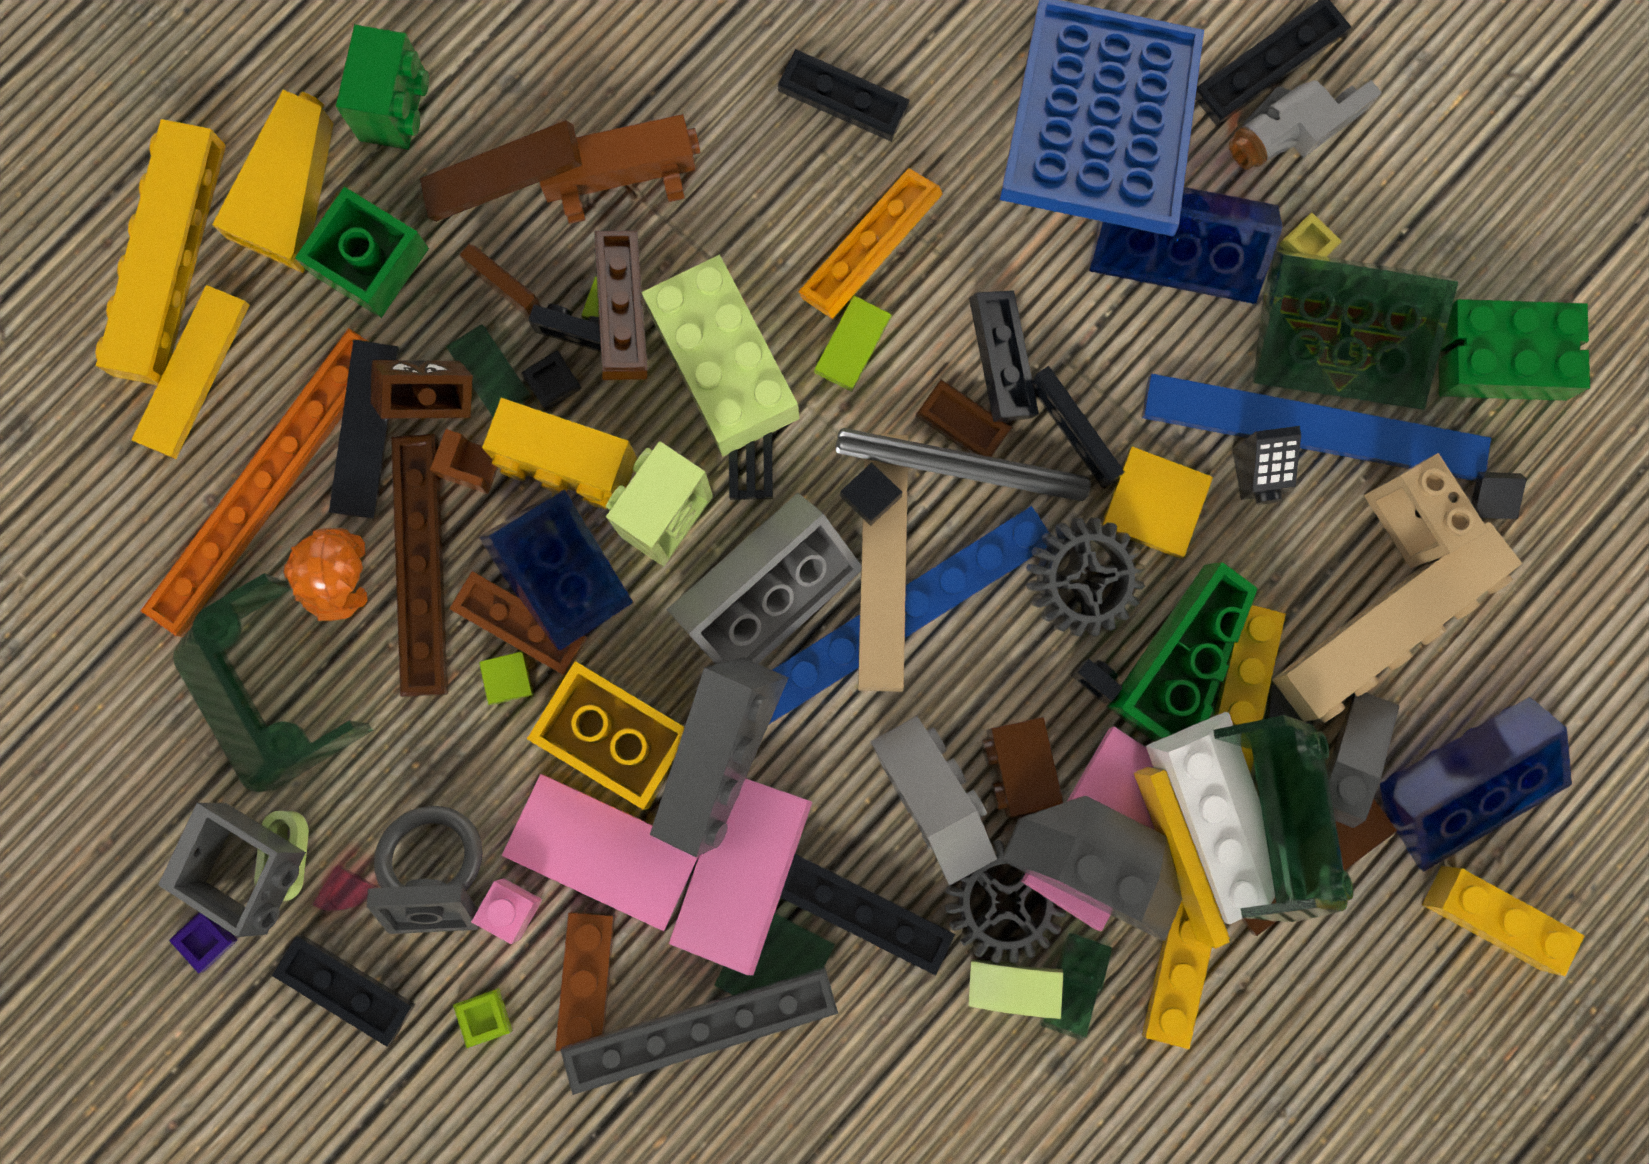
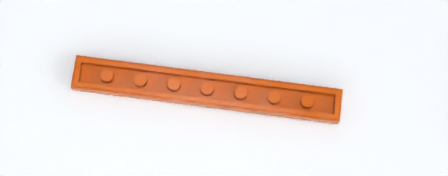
[140,328,369,637]

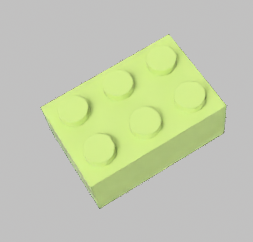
[606,441,713,567]

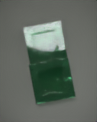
[1039,933,1112,1040]

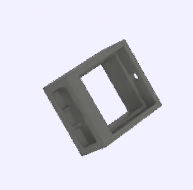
[158,803,306,937]

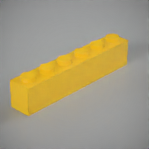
[95,119,226,385]

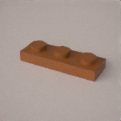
[449,571,588,676]
[555,911,615,1051]

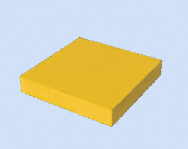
[1102,447,1213,559]

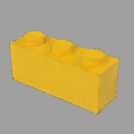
[1422,866,1585,976]

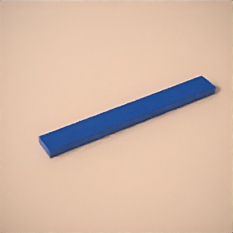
[1142,374,1491,481]

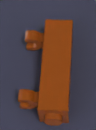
[540,114,701,224]

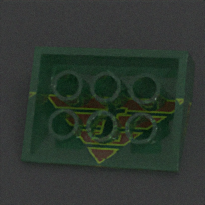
[1253,249,1458,410]

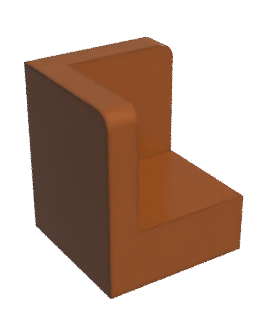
[430,429,498,494]

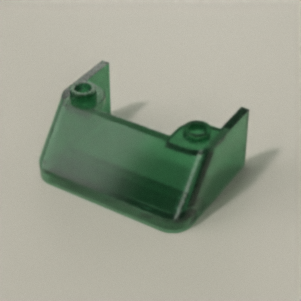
[173,573,373,792]
[1213,715,1353,922]

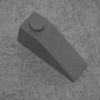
[1311,693,1399,828]

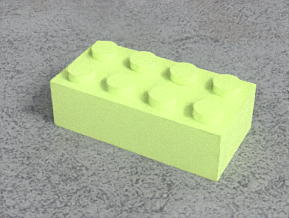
[641,254,800,457]

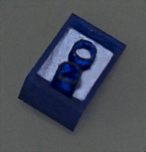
[479,489,633,651]

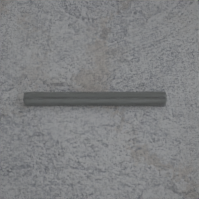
[835,428,1091,501]

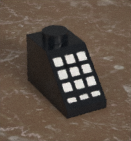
[1232,426,1301,505]

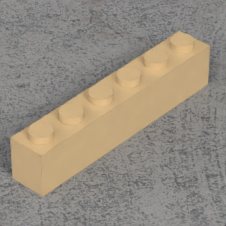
[1272,521,1523,723]

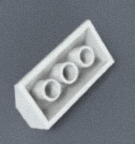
[1146,712,1287,925]

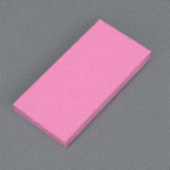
[1021,727,1155,931]
[502,774,699,931]
[669,778,812,975]

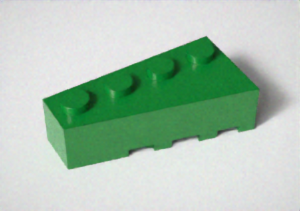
[1106,562,1258,742]

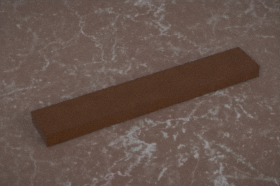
[391,434,448,697]

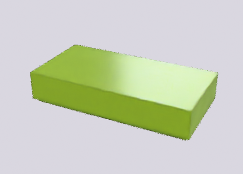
[814,296,892,392]

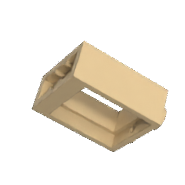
[1364,453,1489,568]

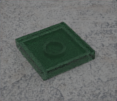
[714,913,835,995]

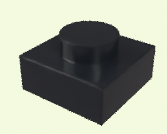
[1071,659,1123,704]

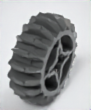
[1026,517,1146,636]
[945,840,1067,963]

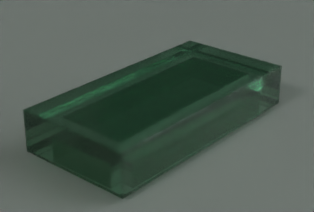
[446,324,531,417]

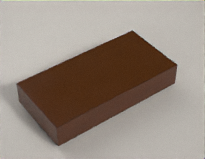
[460,244,542,318]
[916,379,1012,457]

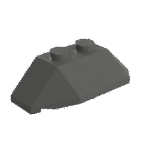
[1001,796,1183,941]

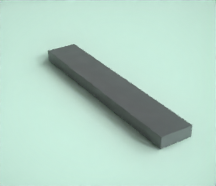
[560,967,838,1095]

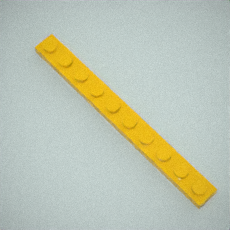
[1142,605,1286,1049]

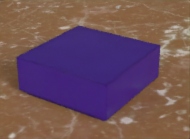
[169,912,238,974]

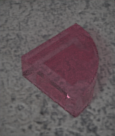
[313,865,378,911]

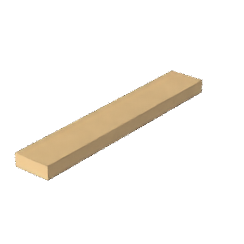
[858,434,908,692]

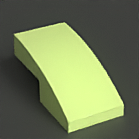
[969,959,1063,1019]

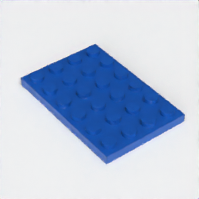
[1000,0,1204,236]

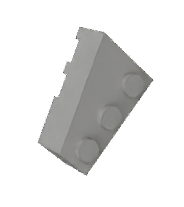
[870,716,997,885]

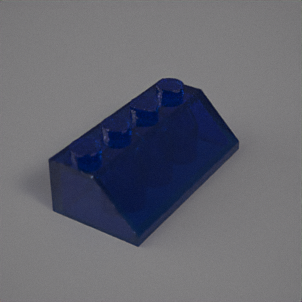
[1089,187,1283,304]
[1379,697,1572,872]

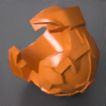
[283,528,368,621]

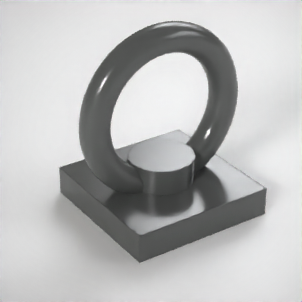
[366,806,483,934]

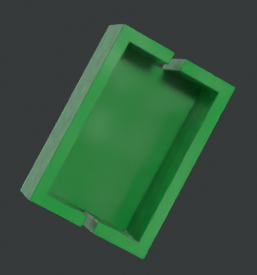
[1438,299,1590,401]

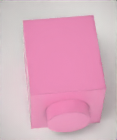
[471,878,543,944]

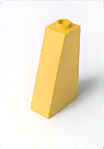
[212,89,334,273]

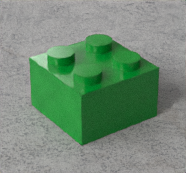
[336,24,429,150]
[295,186,429,318]

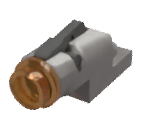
[1229,80,1382,170]

